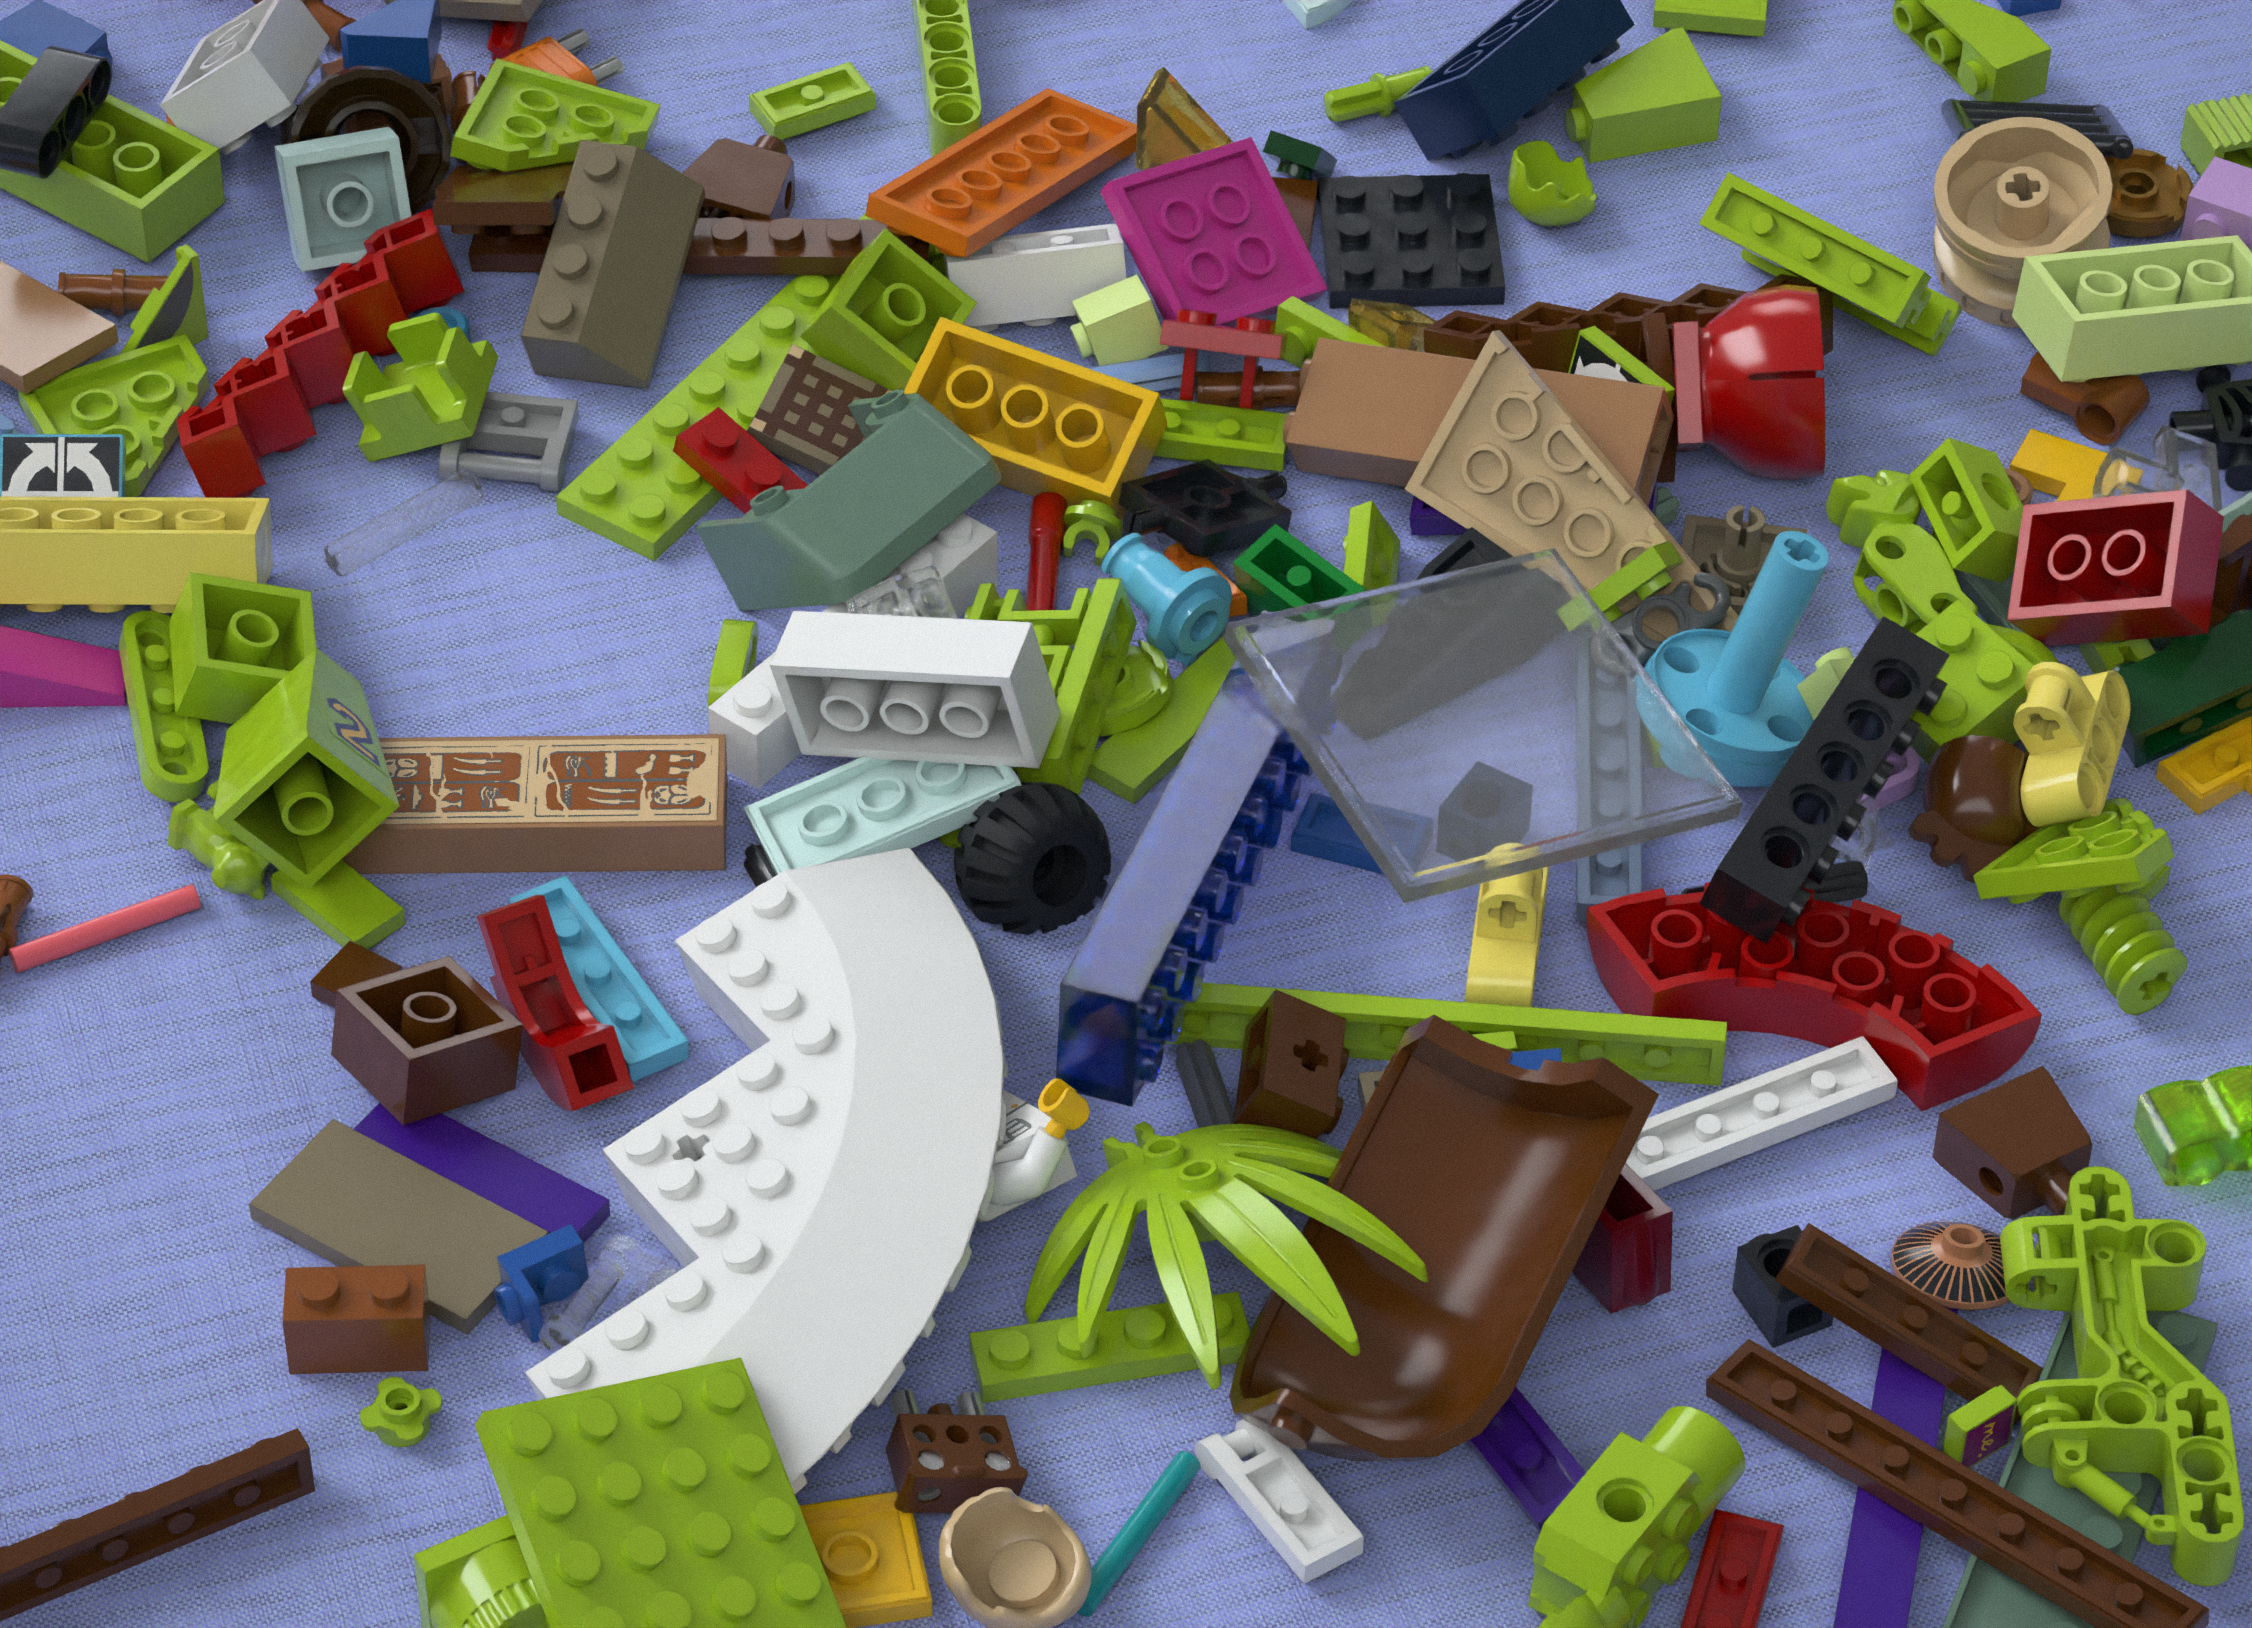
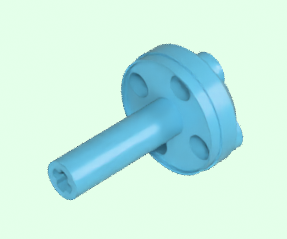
[1634,531,1829,788]

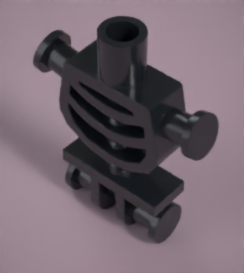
[2169,364,2252,491]

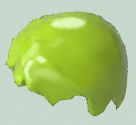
[1508,140,1597,227]

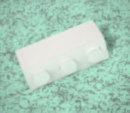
[943,223,1127,332]

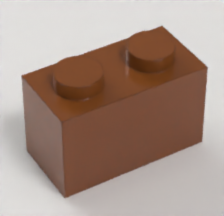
[282,1264,431,1374]

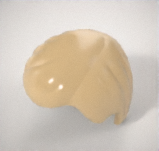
[939,1487,1092,1628]

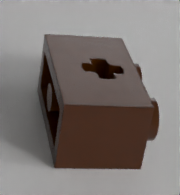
[1233,989,1349,1139]

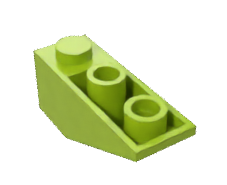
[1892,0,2052,102]

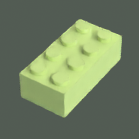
[2012,235,2252,382]

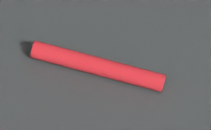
[8,884,201,973]

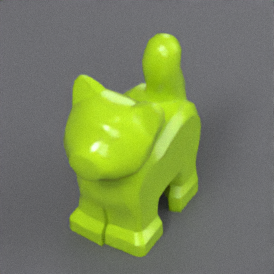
[167,780,270,900]

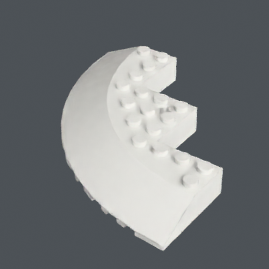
[525,848,1008,1494]

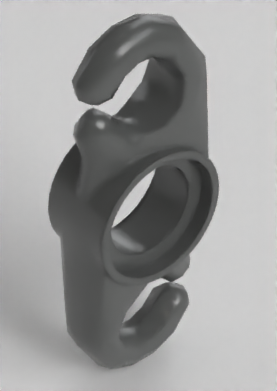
[1589,572,1731,680]

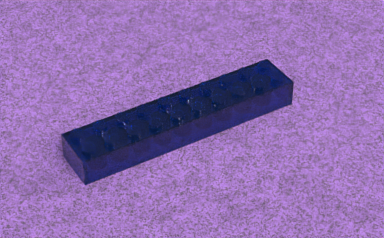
[1056,610,1342,1107]

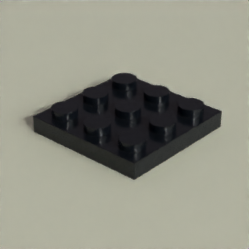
[1317,173,1505,309]

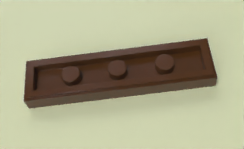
[1775,1223,2043,1426]

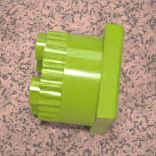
[414,1514,550,1628]

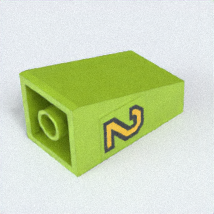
[213,647,399,890]

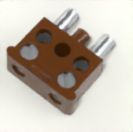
[885,1389,1028,1514]

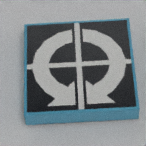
[0,434,126,497]

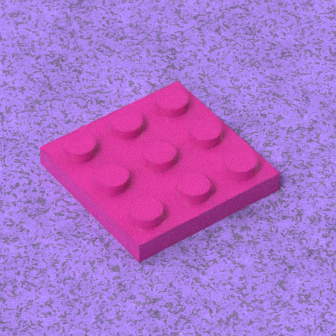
[1100,137,1328,327]

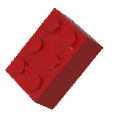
[2007,489,2224,647]

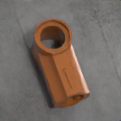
[2020,351,2150,445]

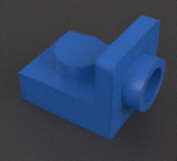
[494,1224,590,1344]

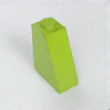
[1565,27,1722,163]

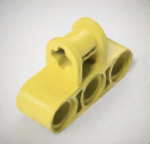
[2013,662,2131,827]
[1465,847,1549,1007]

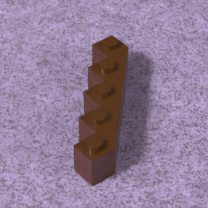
[1424,274,1833,373]

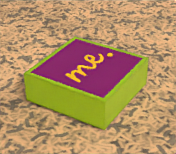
[1942,1385,2017,1468]

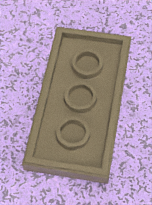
[249,1119,549,1335]

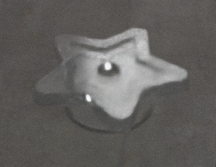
[1831,796,1894,872]

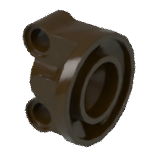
[279,65,451,216]

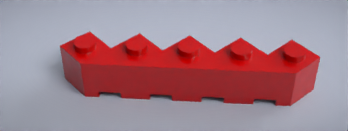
[177,208,464,498]

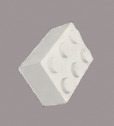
[160,0,330,155]

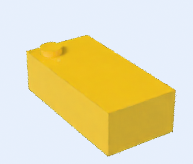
[904,317,1168,521]

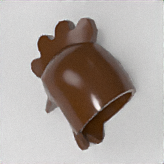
[1908,735,2040,883]

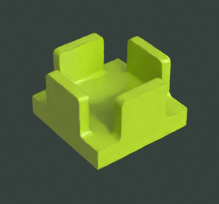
[342,312,499,463]

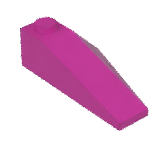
[0,625,127,708]

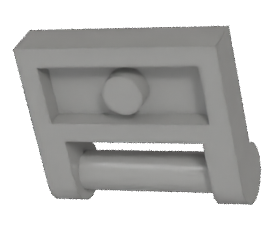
[439,392,579,492]

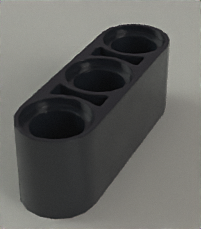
[0,45,112,179]

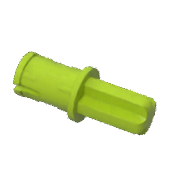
[1323,65,1432,122]

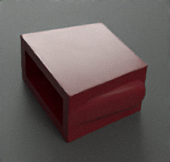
[1572,1163,1673,1314]

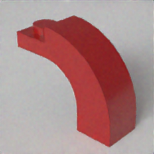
[476,895,634,1111]

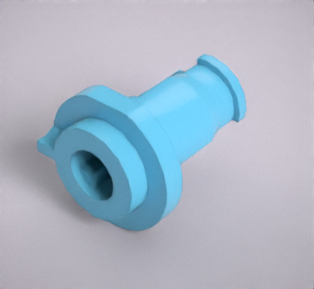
[1101,533,1232,667]

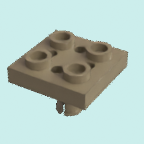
[1681,505,1807,616]

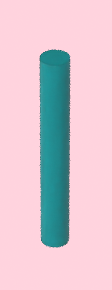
[1077,1451,1201,1617]

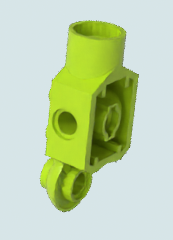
[1528,1406,1745,1628]

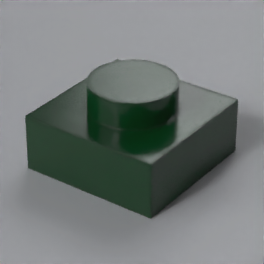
[1263,130,1337,180]

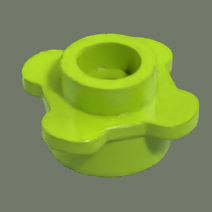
[360,1377,442,1447]

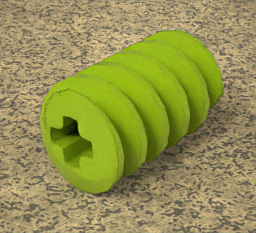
[2059,885,2187,1016]

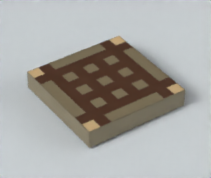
[747,344,892,475]

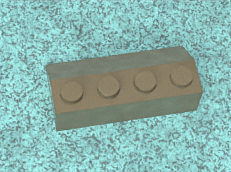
[521,140,706,389]

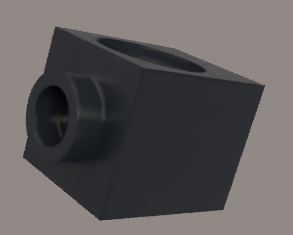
[1732,1225,1833,1348]

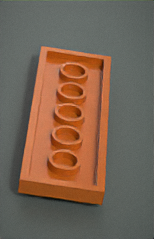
[865,88,1144,258]

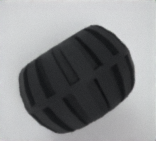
[954,782,1111,935]

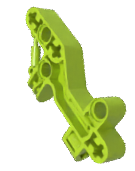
[2000,1166,2244,1587]

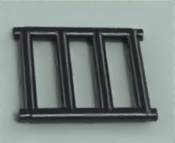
[1941,98,2133,159]

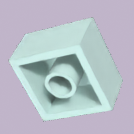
[274,127,412,272]

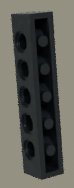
[1699,616,1950,944]

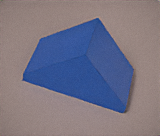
[340,0,442,83]

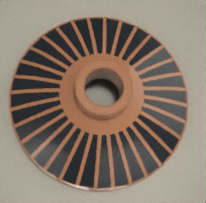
[1890,1222,2010,1310]

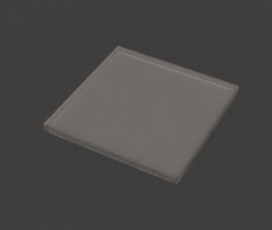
[1223,548,1743,903]

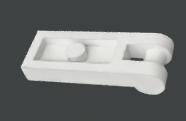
[1195,1419,1364,1584]

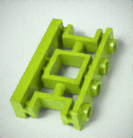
[1699,172,1962,357]
[964,578,1137,795]

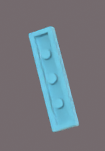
[508,875,689,1082]

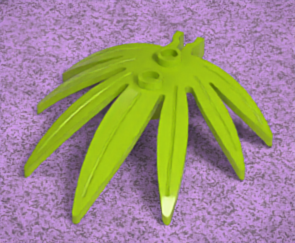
[1025,1121,1429,1390]

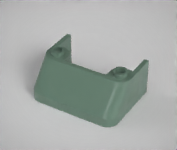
[695,389,1002,611]

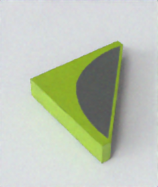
[118,244,209,355]

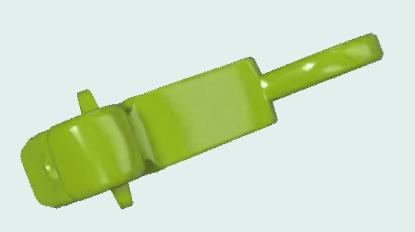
[1825,470,2059,665]

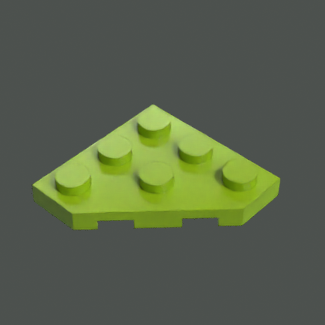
[450,58,661,172]
[17,334,209,497]
[1973,797,2175,904]

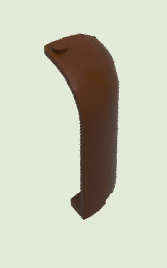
[1229,1015,1659,1461]

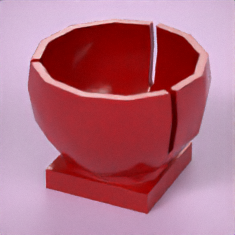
[1671,284,1826,481]

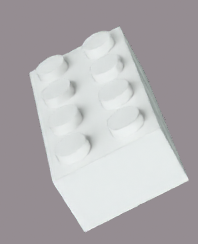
[770,611,1060,768]

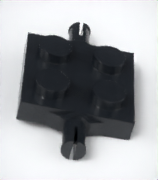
[1118,459,1292,557]

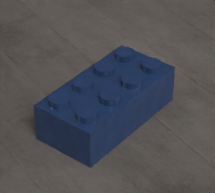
[1393,0,1635,161]

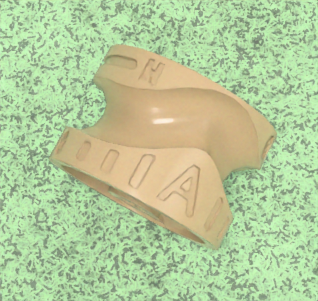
[1934,117,2113,328]

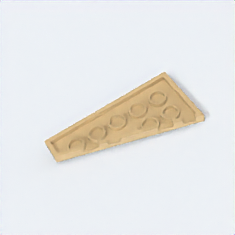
[1404,330,1739,642]

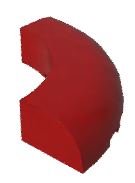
[1587,883,2042,1112]

